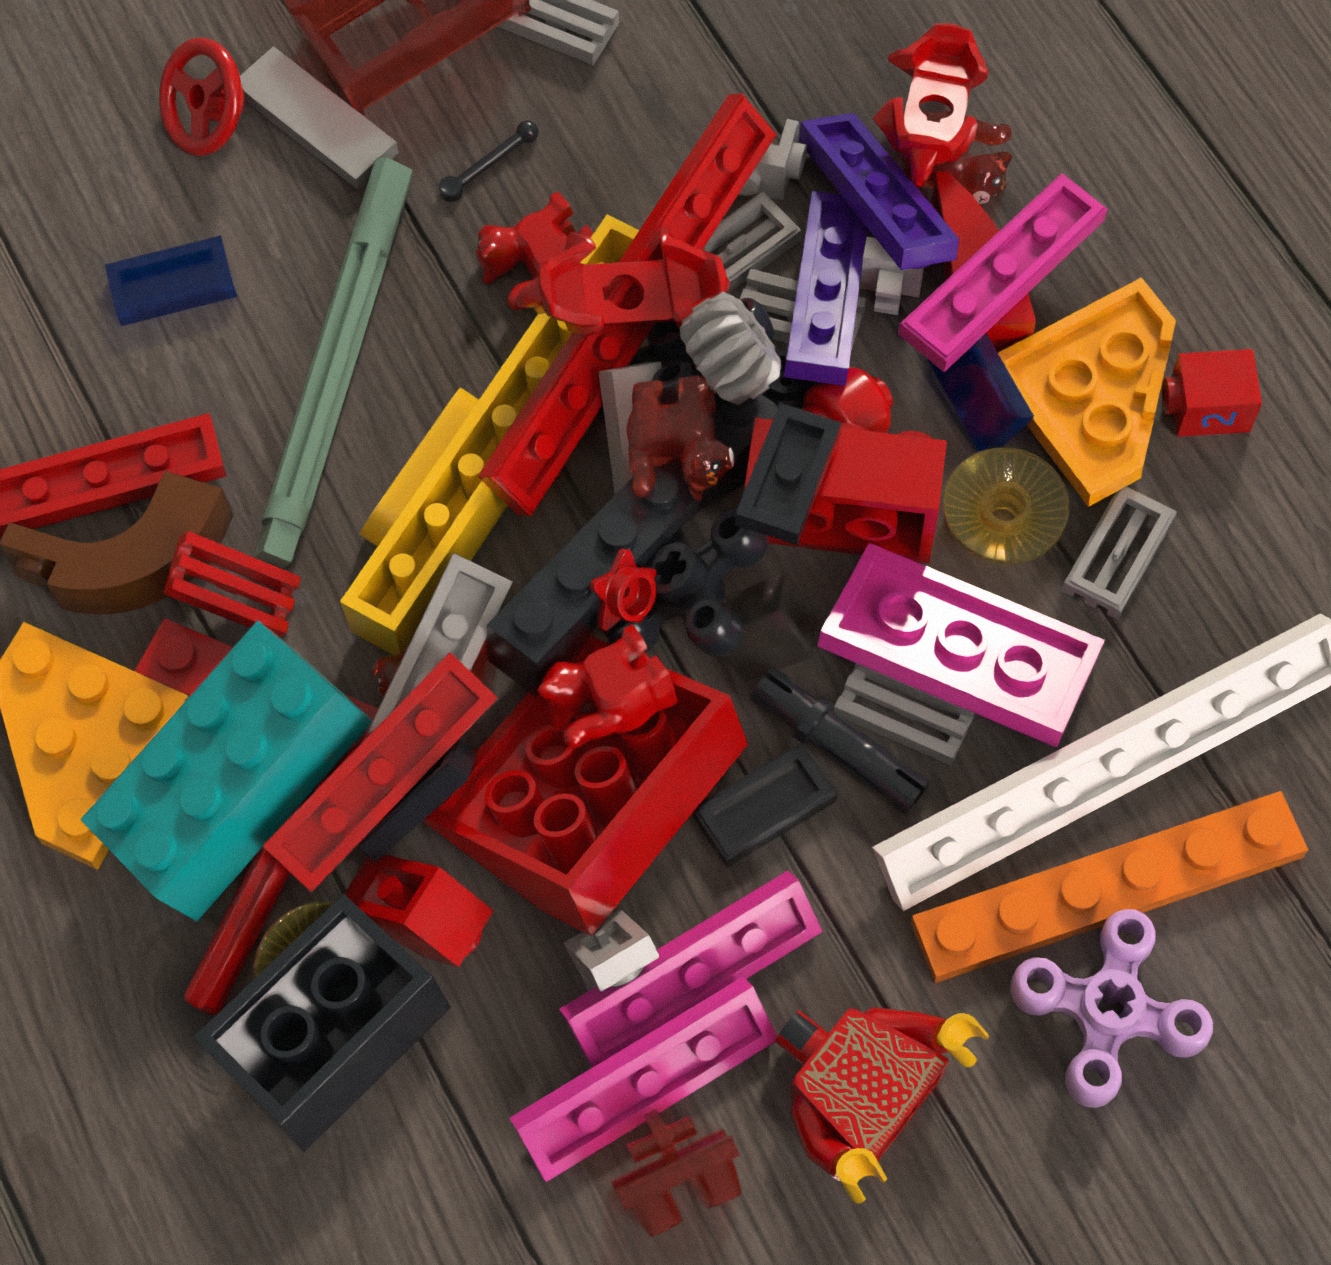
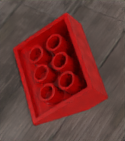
[424,636,748,937]

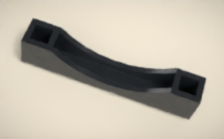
[486,392,778,698]

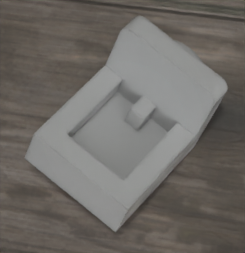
[739,119,807,200]

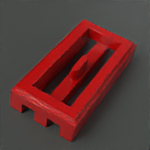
[163,531,301,637]

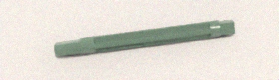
[253,157,414,569]

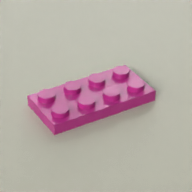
[817,543,1105,748]

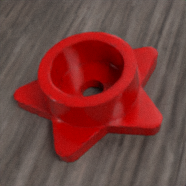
[590,549,656,631]

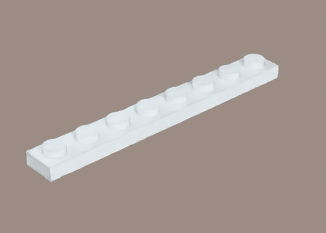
[872,613,1331,911]

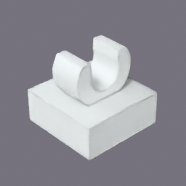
[860,237,924,315]

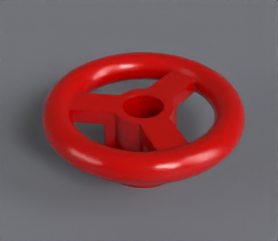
[159,37,244,156]

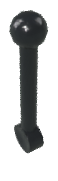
[439,120,539,202]

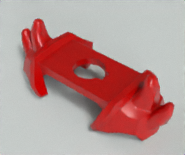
[873,23,989,189]
[516,227,730,335]

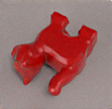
[475,191,594,311]
[537,624,678,749]

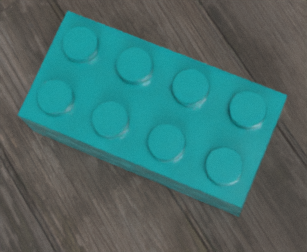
[80,620,373,922]

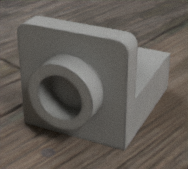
[564,909,659,992]

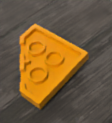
[986,277,1176,507]
[0,622,189,870]

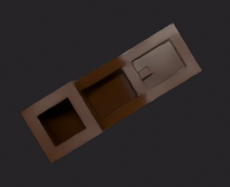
[0,471,233,615]

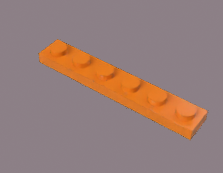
[911,791,1308,984]

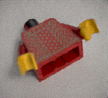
[775,1007,989,1204]

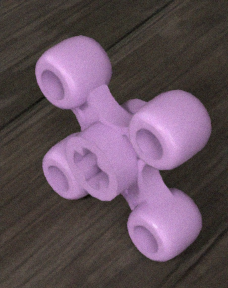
[1010,909,1213,1108]

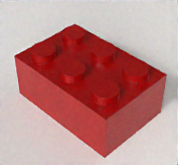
[744,417,947,563]

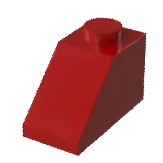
[344,855,493,967]

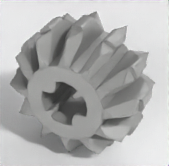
[680,292,781,405]

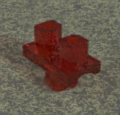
[610,1109,742,1237]

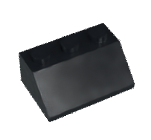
[193,894,451,1153]

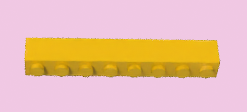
[340,214,639,660]

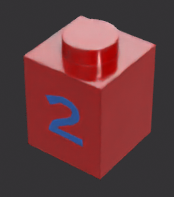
[1162,349,1262,437]

